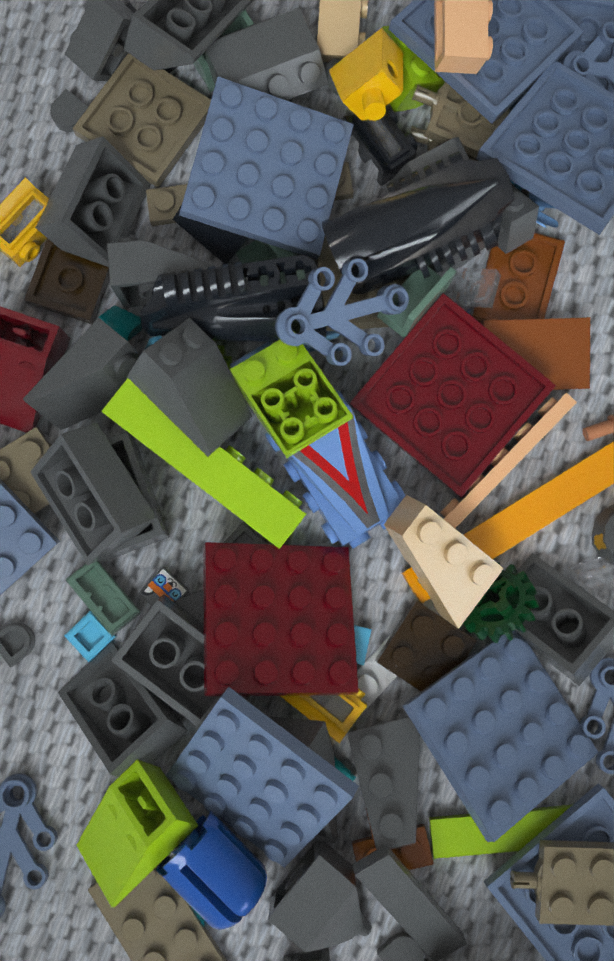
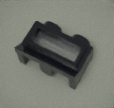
[344,105,417,186]

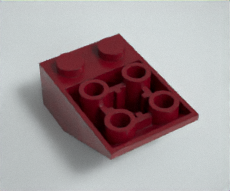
[0,306,70,433]

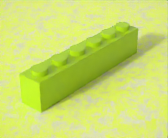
[101,378,306,549]

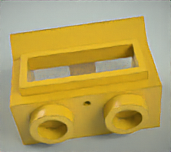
[0,177,49,267]
[281,688,367,744]

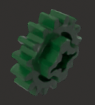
[463,562,539,643]

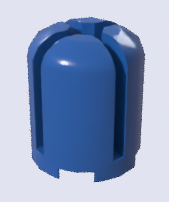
[156,811,267,930]

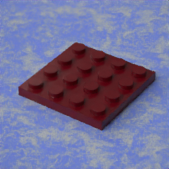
[349,293,556,498]
[203,542,359,696]

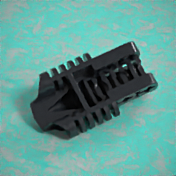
[322,151,515,295]
[140,255,326,342]

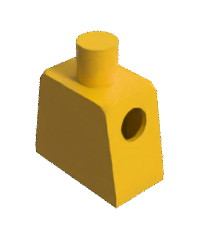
[329,28,403,121]

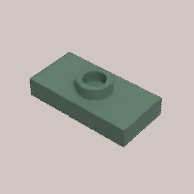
[66,561,141,637]

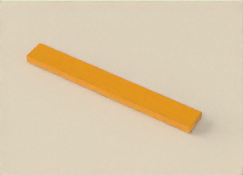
[401,441,614,603]

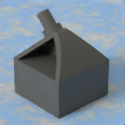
[268,841,372,952]

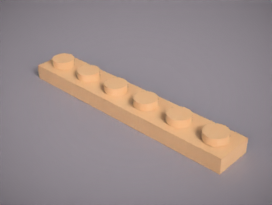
[440,393,577,528]

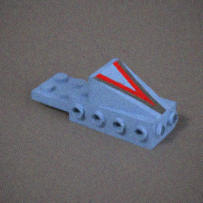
[230,342,406,549]

